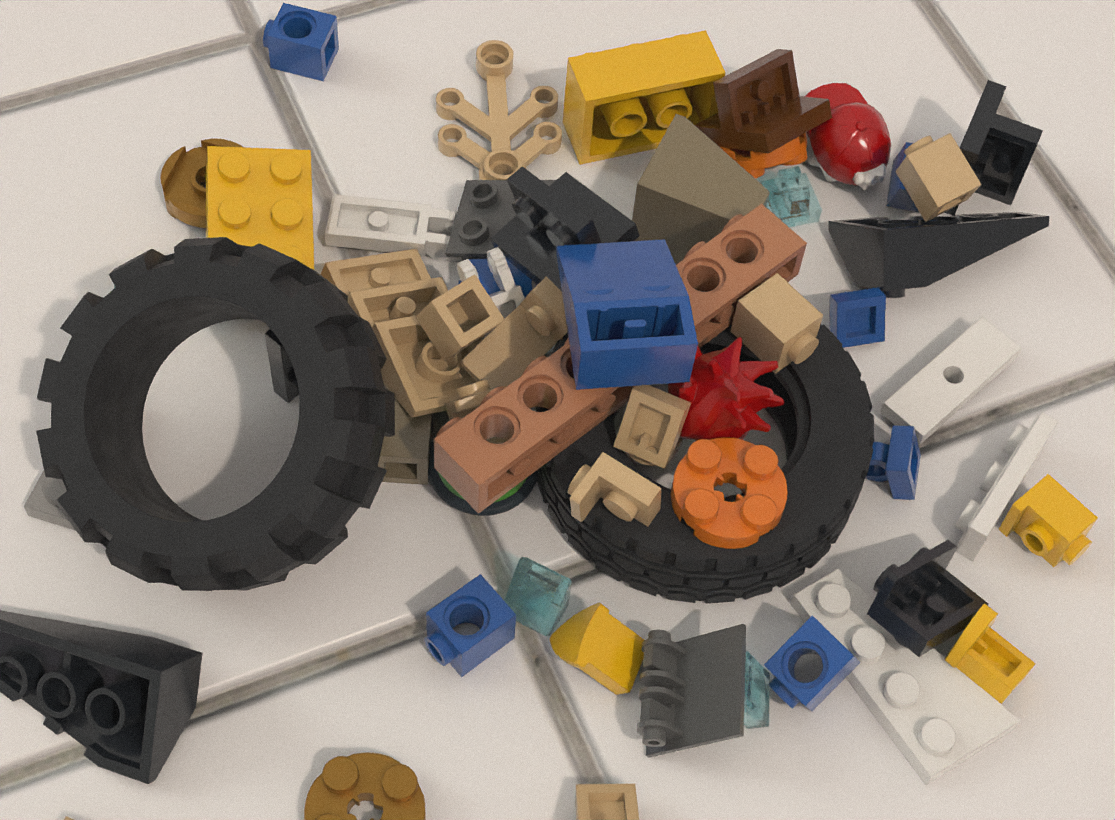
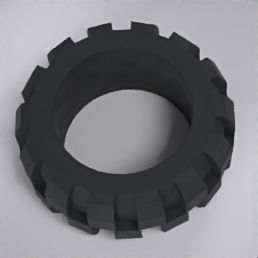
[36,237,395,591]

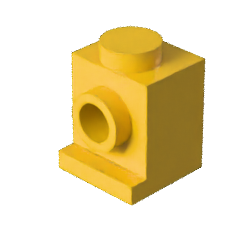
[998,474,1098,567]

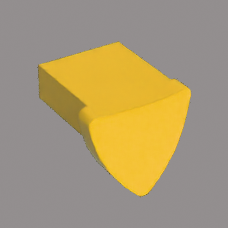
[549,602,644,695]
[944,603,1036,704]

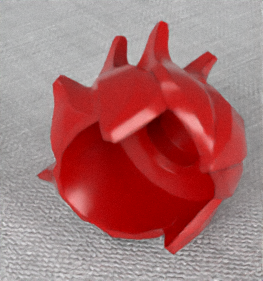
[668,336,784,441]

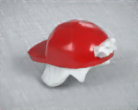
[804,83,892,190]

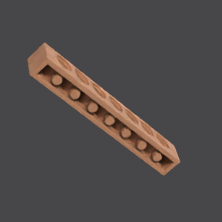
[434,203,807,514]

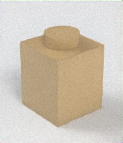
[895,133,981,222]
[731,273,823,374]
[416,274,505,361]

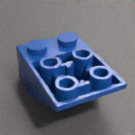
[556,239,698,390]

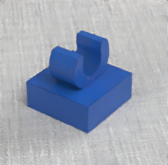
[829,287,886,348]
[867,426,921,500]

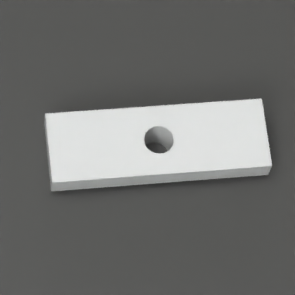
[880,316,1022,445]
[955,412,1058,561]

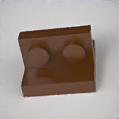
[695,49,832,153]

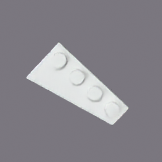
[790,569,1021,785]

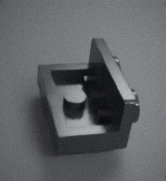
[867,540,989,657]

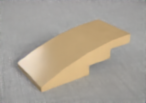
[320,249,482,418]

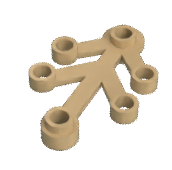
[436,40,562,180]

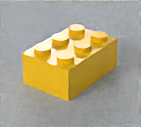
[563,30,726,165]
[206,146,314,270]

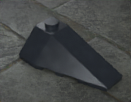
[828,212,1049,298]
[0,610,203,784]

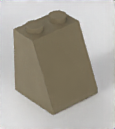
[632,114,770,265]

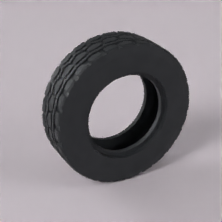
[536,290,875,604]

